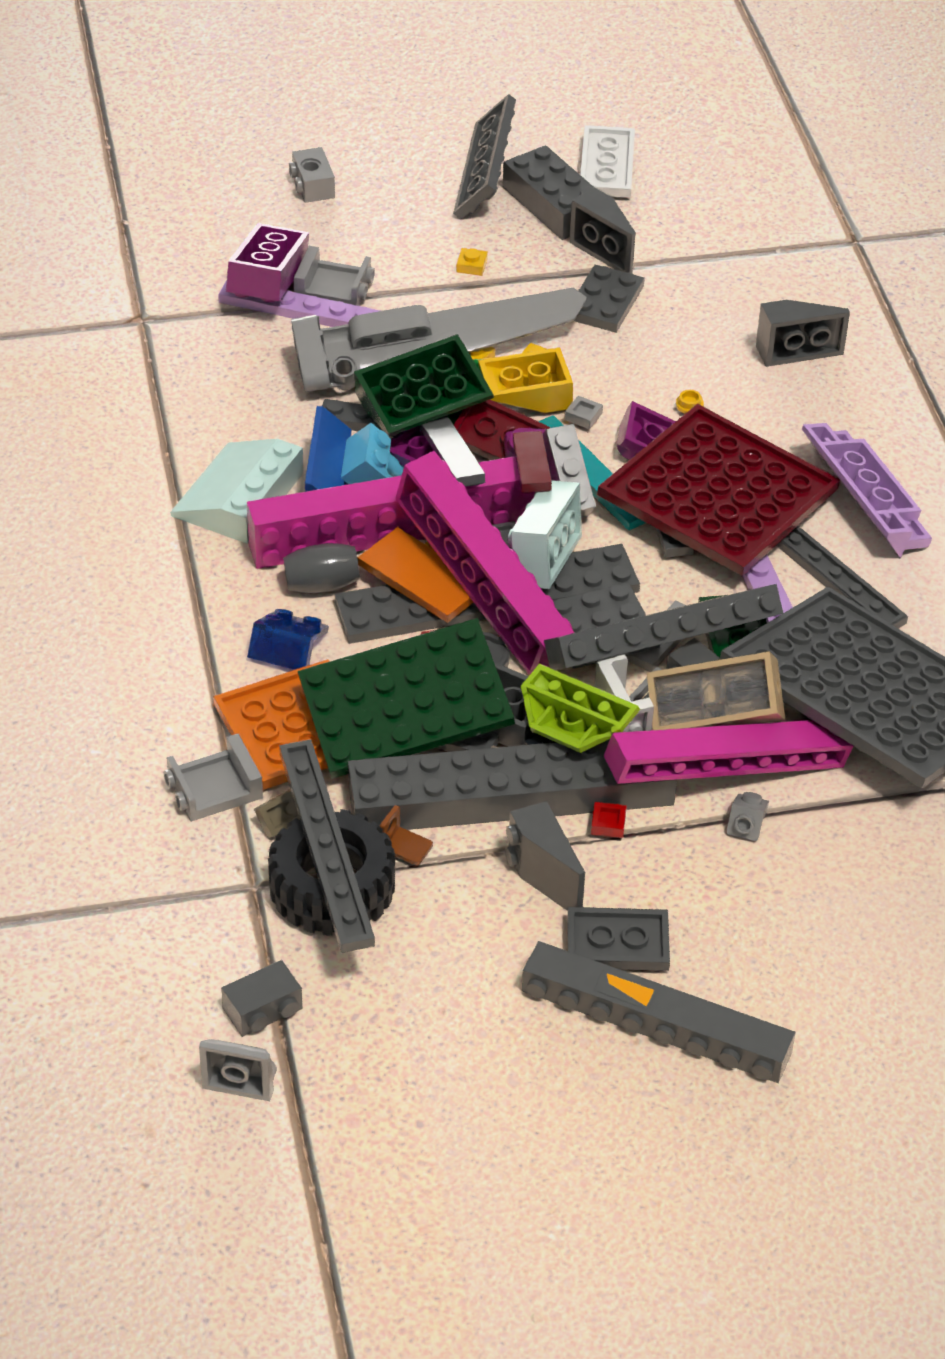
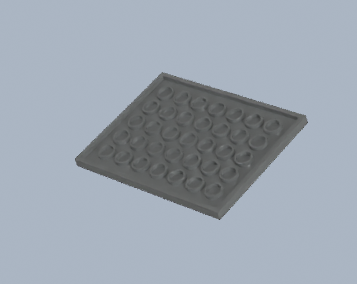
[719,587,945,788]

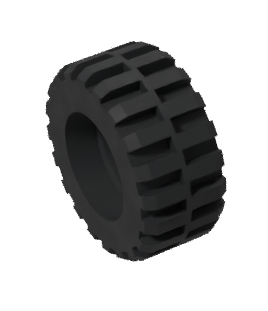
[268,809,395,936]

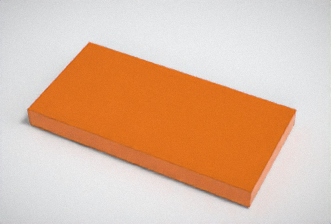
[357,527,473,623]

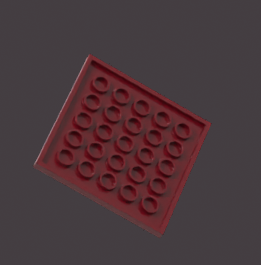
[597,403,840,576]

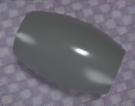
[283,543,360,593]

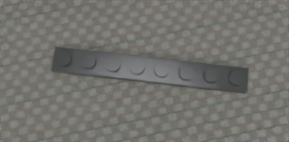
[279,739,375,953]

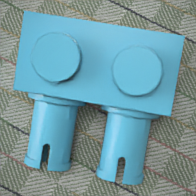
[341,423,404,484]

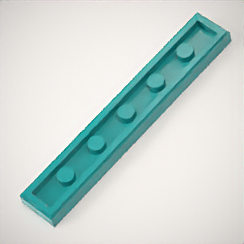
[538,415,646,531]

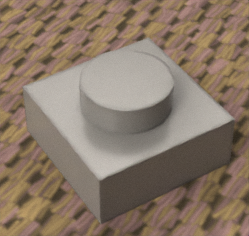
[565,395,603,429]

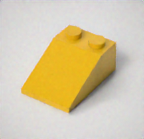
[478,347,573,413]

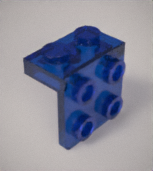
[247,609,329,670]

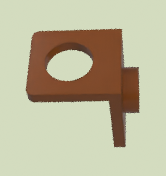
[380,805,433,866]

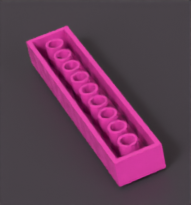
[247,456,535,569]

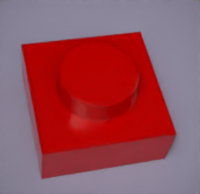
[591,802,627,838]

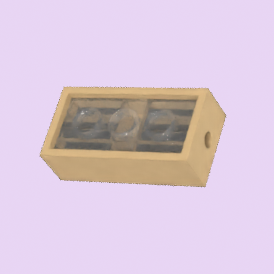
[646,651,785,730]

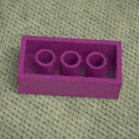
[226,223,309,302]

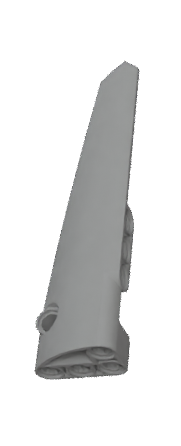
[291,288,587,392]

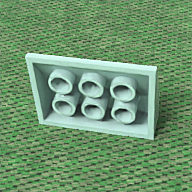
[170,439,303,544]

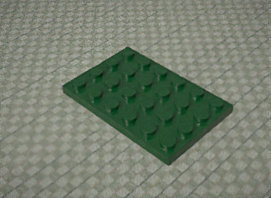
[298,618,515,779]

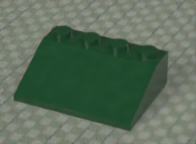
[354,334,494,437]

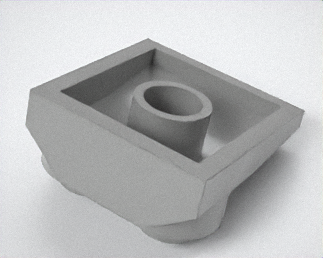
[199,1039,277,1101]

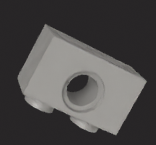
[289,147,335,203]

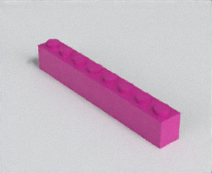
[604,720,853,784]

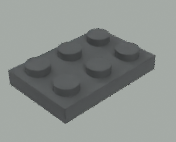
[574,264,645,333]
[567,907,670,971]

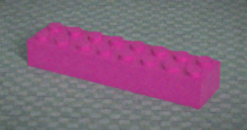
[395,451,574,675]

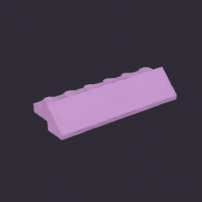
[802,423,932,558]

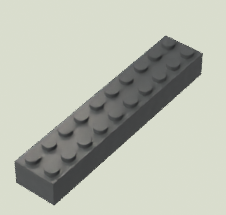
[348,739,677,832]

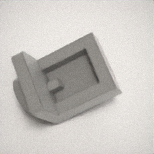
[727,792,769,841]

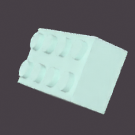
[508,481,582,589]

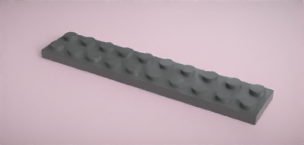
[335,544,640,644]

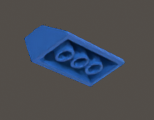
[305,406,352,492]

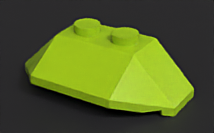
[521,664,640,753]

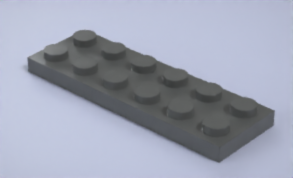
[453,94,516,219]

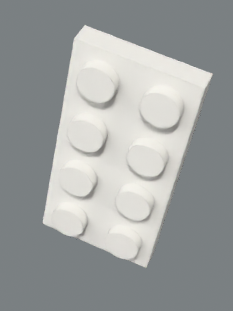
[580,125,635,198]

